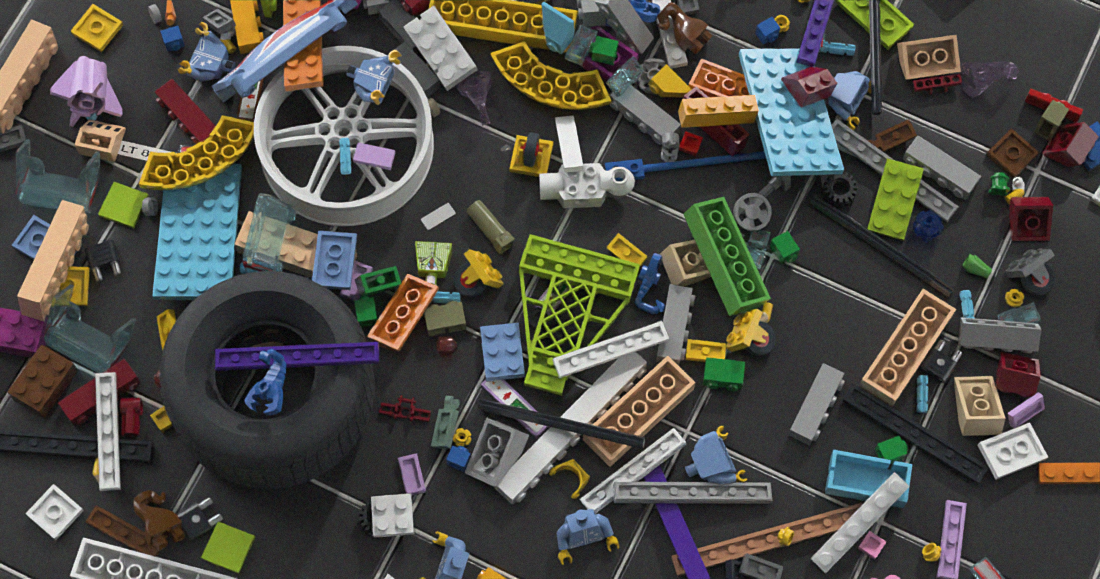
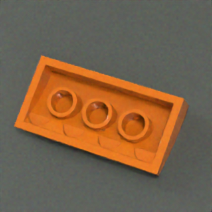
[688,59,749,98]
[367,274,439,351]

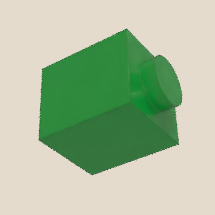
[589,36,618,65]
[770,231,800,265]
[354,296,377,328]
[875,436,908,464]

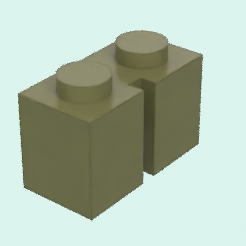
[1034,100,1069,142]
[424,301,466,336]

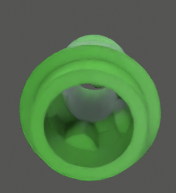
[962,254,992,279]

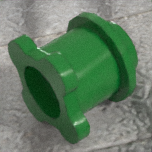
[989,172,1010,196]

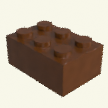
[7,344,78,418]

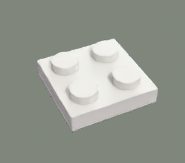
[26,484,84,540]
[371,493,414,538]

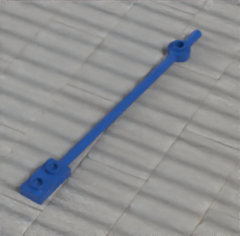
[605,151,766,182]

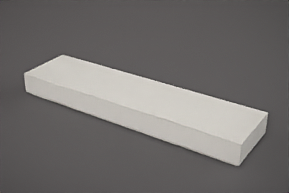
[555,116,583,173]

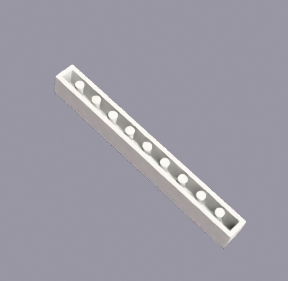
[495,352,647,505]

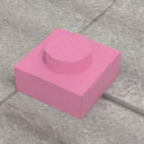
[858,531,886,560]

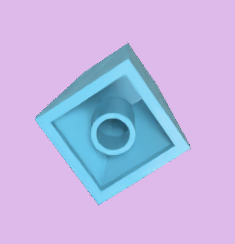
[541,2,574,54]

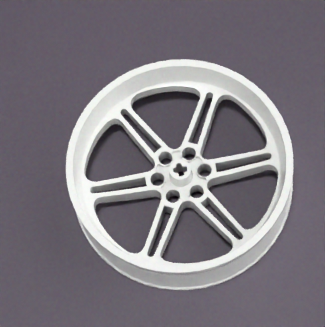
[254,46,434,226]

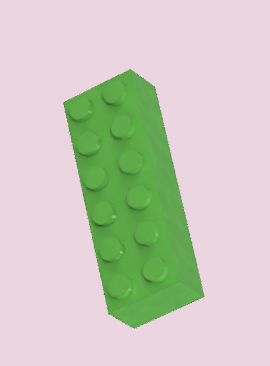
[683,197,771,316]

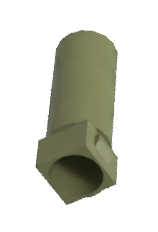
[466,200,515,254]

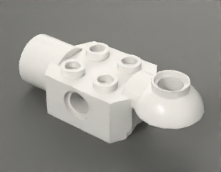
[539,163,635,208]

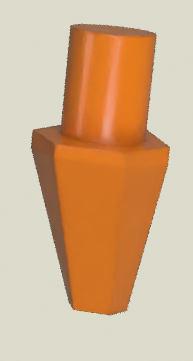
[165,0,177,26]

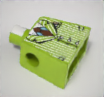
[415,241,452,285]

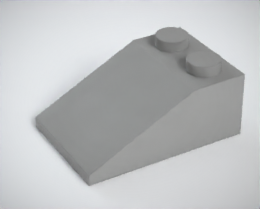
[465,418,529,487]

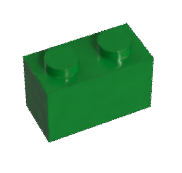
[355,266,402,297]
[703,357,745,391]

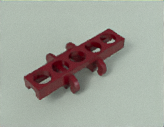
[912,73,962,95]
[379,395,431,422]

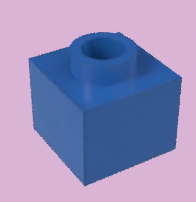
[755,17,780,45]
[161,26,185,52]
[446,446,471,472]

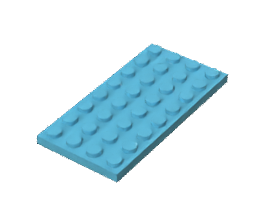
[738,49,844,176]
[152,164,242,300]

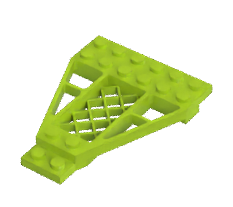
[519,234,640,396]

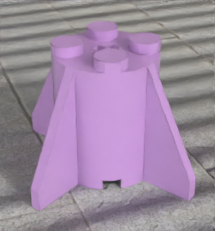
[50,56,122,127]

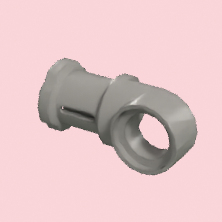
[661,132,679,162]

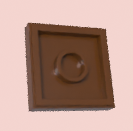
[986,128,1040,179]

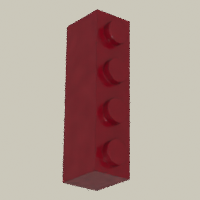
[155,79,216,145]
[683,86,750,156]
[58,358,140,426]

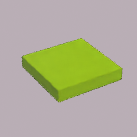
[98,182,149,229]
[201,522,255,574]

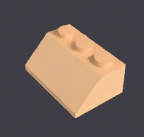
[897,35,961,79]

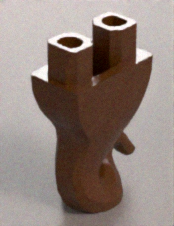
[657,2,713,55]
[133,490,184,551]

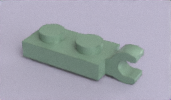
[431,396,460,449]

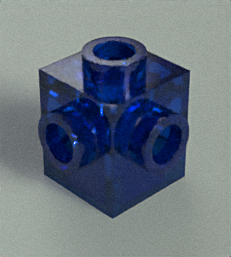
[913,210,944,243]

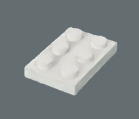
[978,423,1048,480]

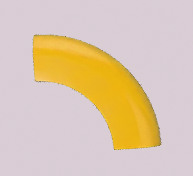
[491,41,611,110]
[139,115,254,190]

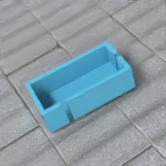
[825,450,912,508]

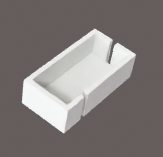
[404,6,478,91]

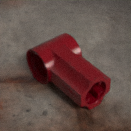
[120,398,143,438]

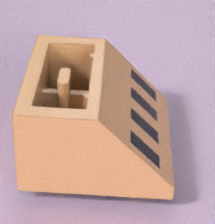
[75,119,126,162]

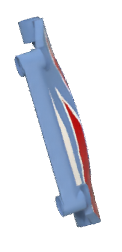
[212,0,358,102]

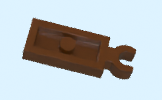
[868,119,917,152]

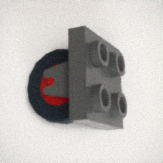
[1004,248,1055,295]

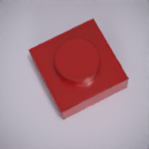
[679,131,703,156]

